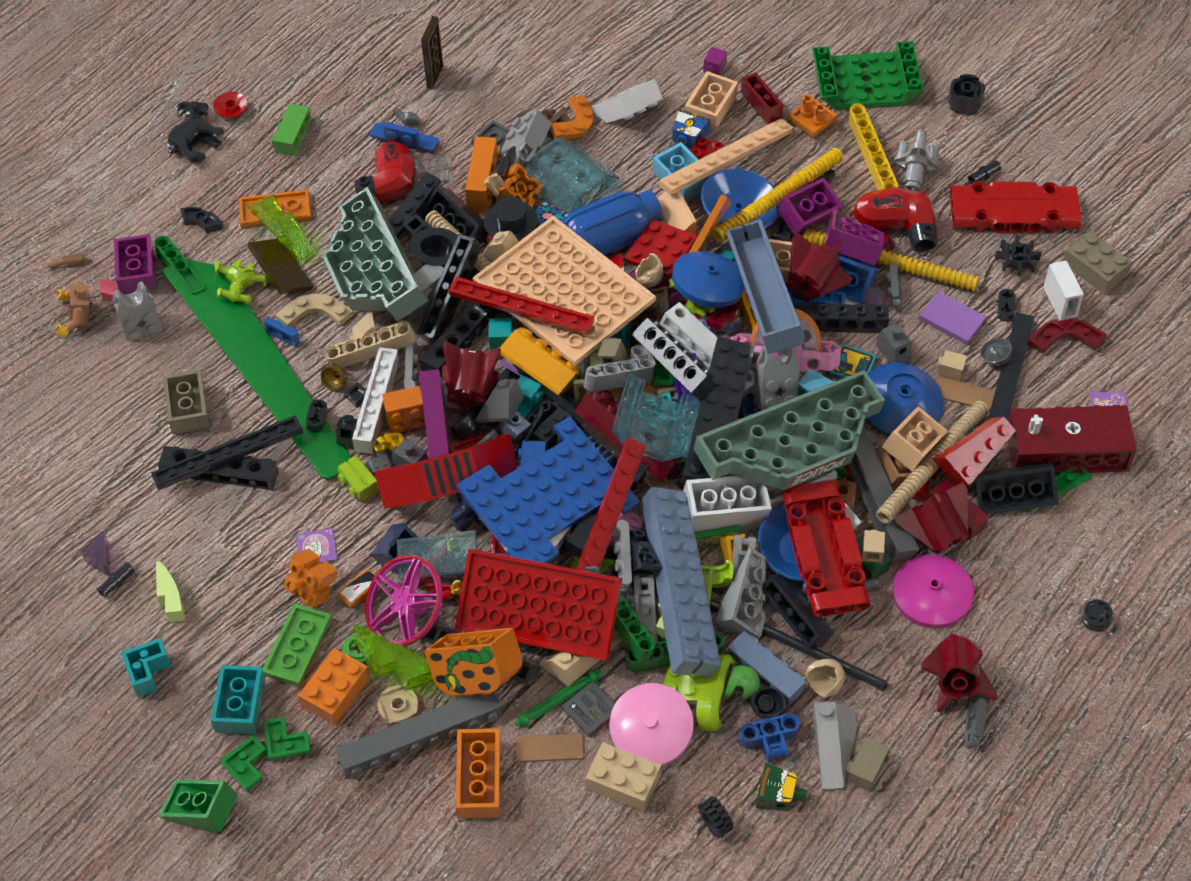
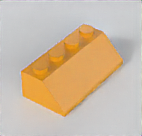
[500,328,582,395]

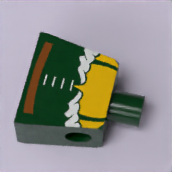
[756,763,808,811]

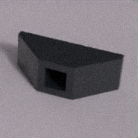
[629,529,661,574]

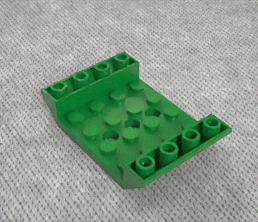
[812,41,924,110]

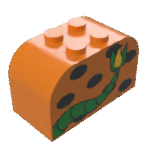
[424,628,522,697]

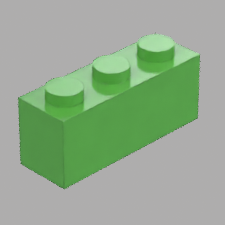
[272,103,312,156]

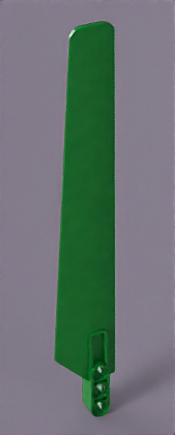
[154,236,352,480]

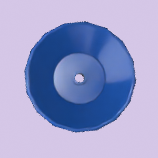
[701,168,780,233]
[867,362,944,435]
[757,504,805,582]

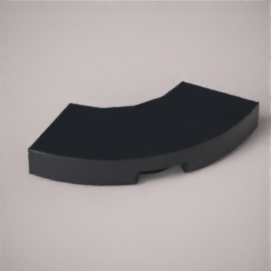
[180,207,223,233]

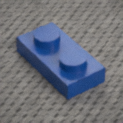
[264,317,300,347]

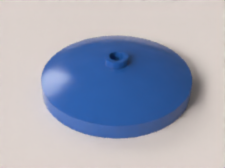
[672,251,745,308]

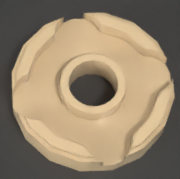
[377,685,419,725]

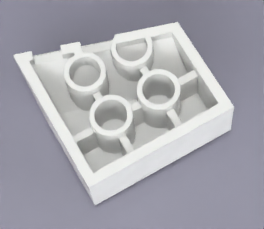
[591,79,663,123]

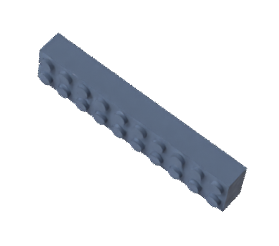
[726,219,805,354]
[641,487,721,677]

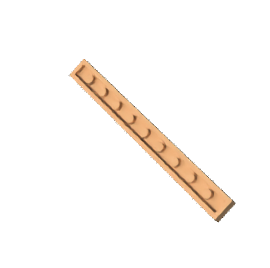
[659,118,793,195]

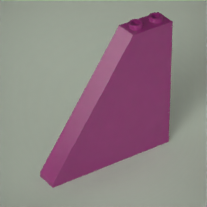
[419,369,449,459]

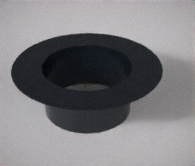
[484,197,538,240]
[409,227,458,268]

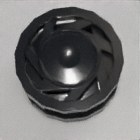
[1081,599,1113,632]

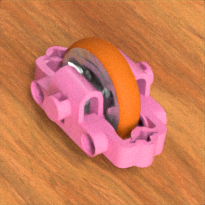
[730,309,841,372]

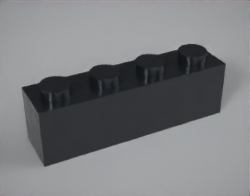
[763,575,834,649]

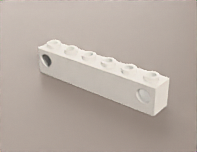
[659,302,755,398]
[352,347,400,454]

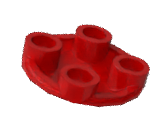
[690,137,724,160]

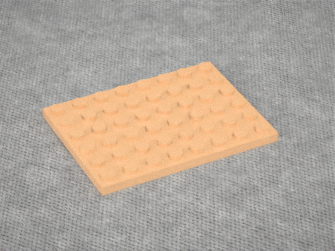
[473,216,656,366]

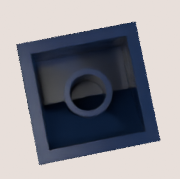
[370,523,430,578]

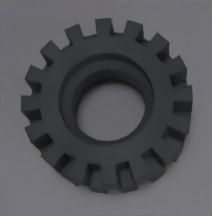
[697,796,734,838]

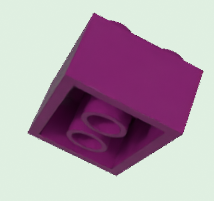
[776,177,843,235]
[114,234,157,294]

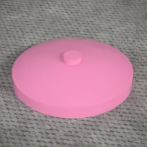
[610,683,694,766]

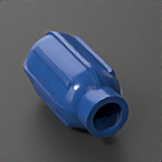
[562,189,663,255]

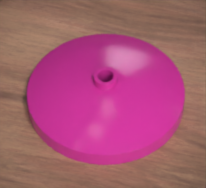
[892,555,974,628]

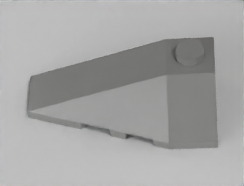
[715,548,766,638]
[812,702,857,791]

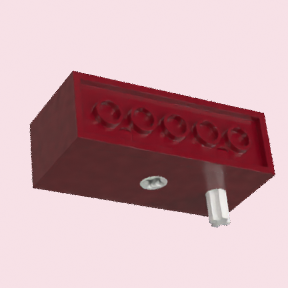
[1007,404,1137,474]

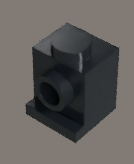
[336,415,358,446]

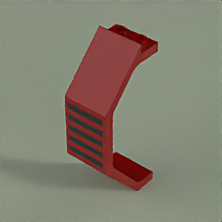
[374,433,518,509]

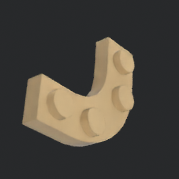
[275,294,354,327]

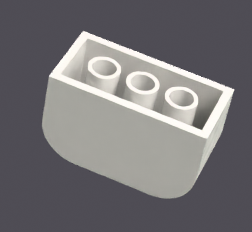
[683,476,771,532]

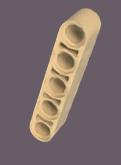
[325,321,416,368]

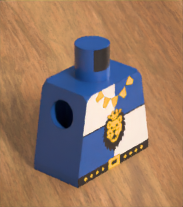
[672,109,710,147]

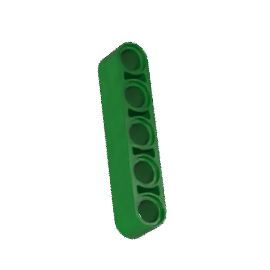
[614,592,655,663]
[626,632,724,672]

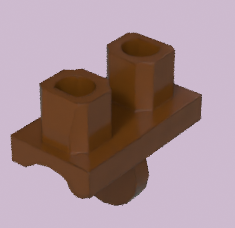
[542,107,571,138]

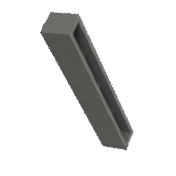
[848,424,919,562]
[335,692,502,779]

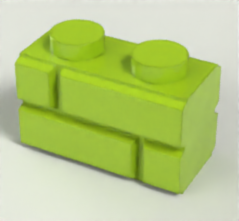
[337,455,379,502]

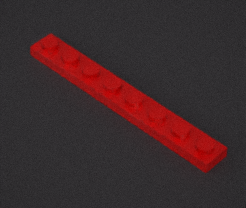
[449,277,595,335]
[576,438,646,570]

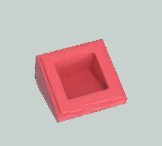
[99,279,119,300]

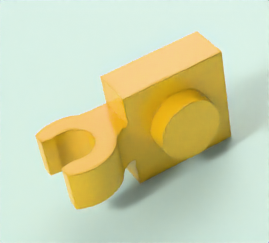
[373,432,405,453]

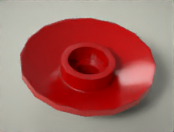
[213,92,247,118]

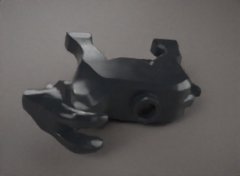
[167,101,225,164]

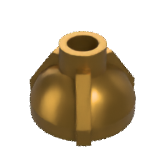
[320,363,346,391]

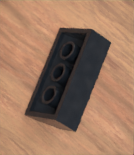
[419,186,489,244]
[973,462,1059,514]

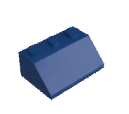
[835,252,879,304]

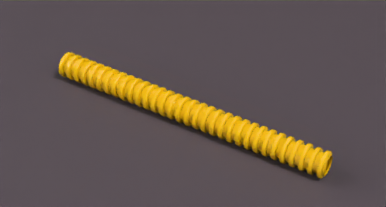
[712,148,843,243]
[803,228,980,292]

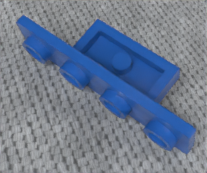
[370,122,439,152]

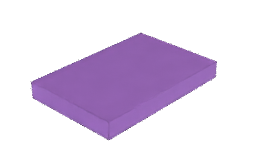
[919,292,986,344]

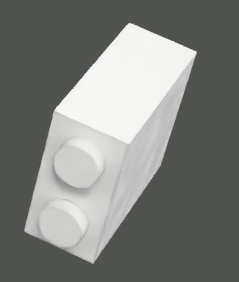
[1043,260,1084,320]

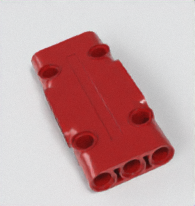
[950,181,1081,233]
[781,480,871,617]

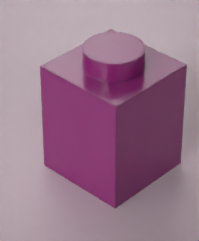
[703,47,727,76]

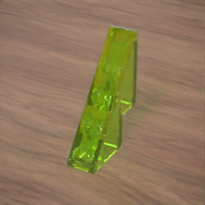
[247,194,314,262]
[352,624,434,691]

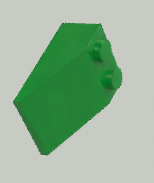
[159,779,238,832]

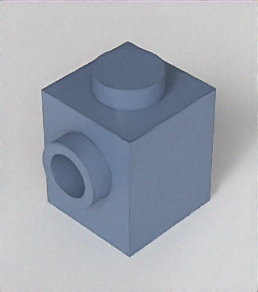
[498,410,531,444]

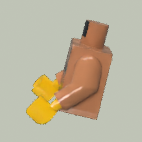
[56,283,89,338]

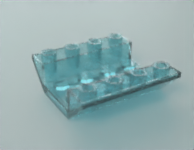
[525,137,620,214]
[612,374,701,462]

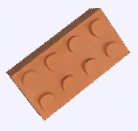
[465,136,500,214]
[456,728,501,818]

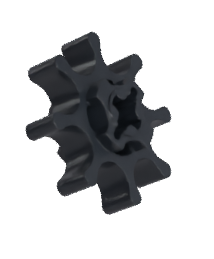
[995,235,1042,276]

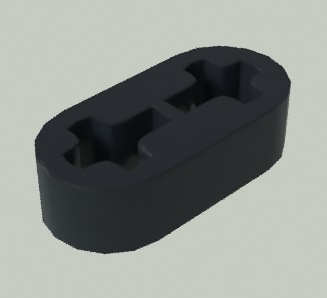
[997,289,1015,322]
[306,399,327,432]

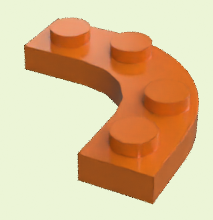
[549,96,593,140]

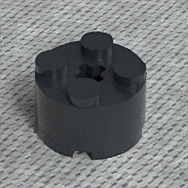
[948,74,985,115]

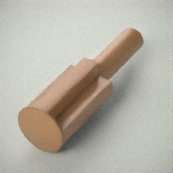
[47,252,85,268]

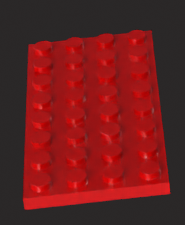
[455,549,623,661]

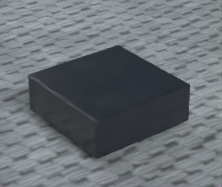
[344,382,366,407]

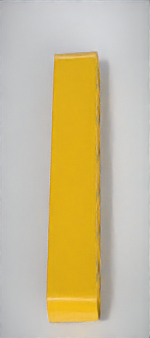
[849,104,898,190]

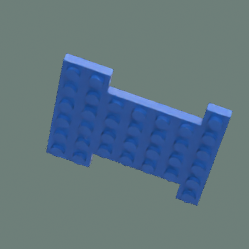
[457,416,640,563]

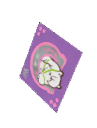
[296,528,337,562]

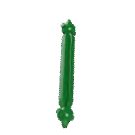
[515,669,602,728]

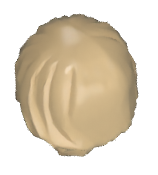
[635,253,663,288]
[805,659,846,698]

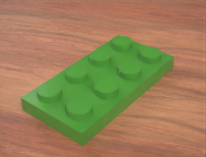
[263,603,332,687]

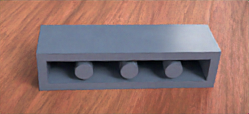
[727,631,806,707]

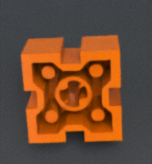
[492,163,543,207]
[283,548,338,609]

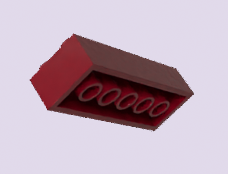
[574,391,686,482]

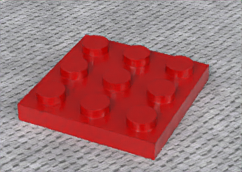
[624,219,698,279]

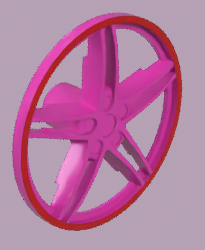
[364,555,443,647]

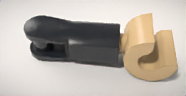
[484,156,511,196]

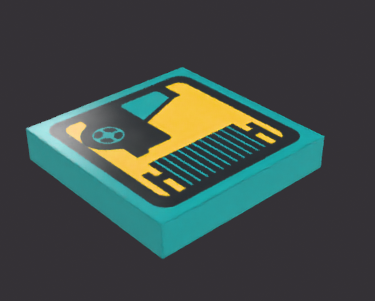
[828,344,877,379]

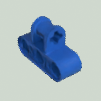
[739,714,800,762]

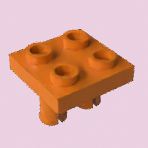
[788,94,837,137]

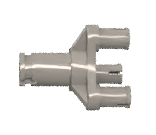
[894,129,940,192]

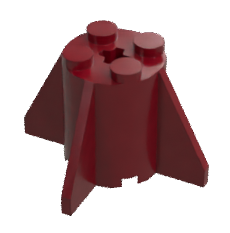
[787,232,853,302]
[442,341,501,410]
[894,482,969,554]
[921,634,998,713]

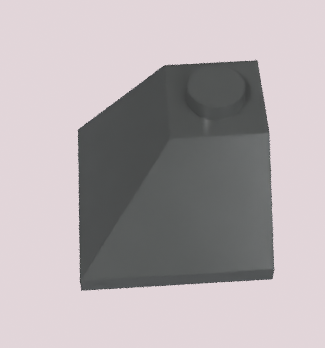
[476,379,524,423]

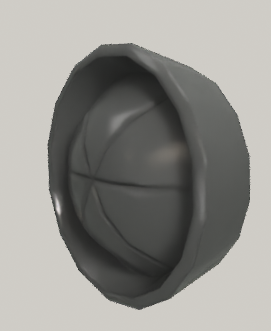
[980,338,1012,367]

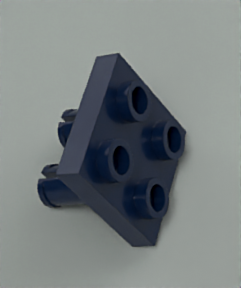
[449,492,488,532]

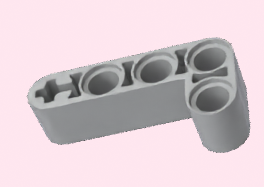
[584,345,656,392]

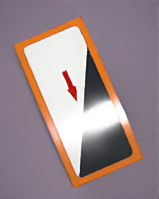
[337,569,382,608]

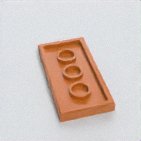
[239,190,312,228]
[689,194,732,253]

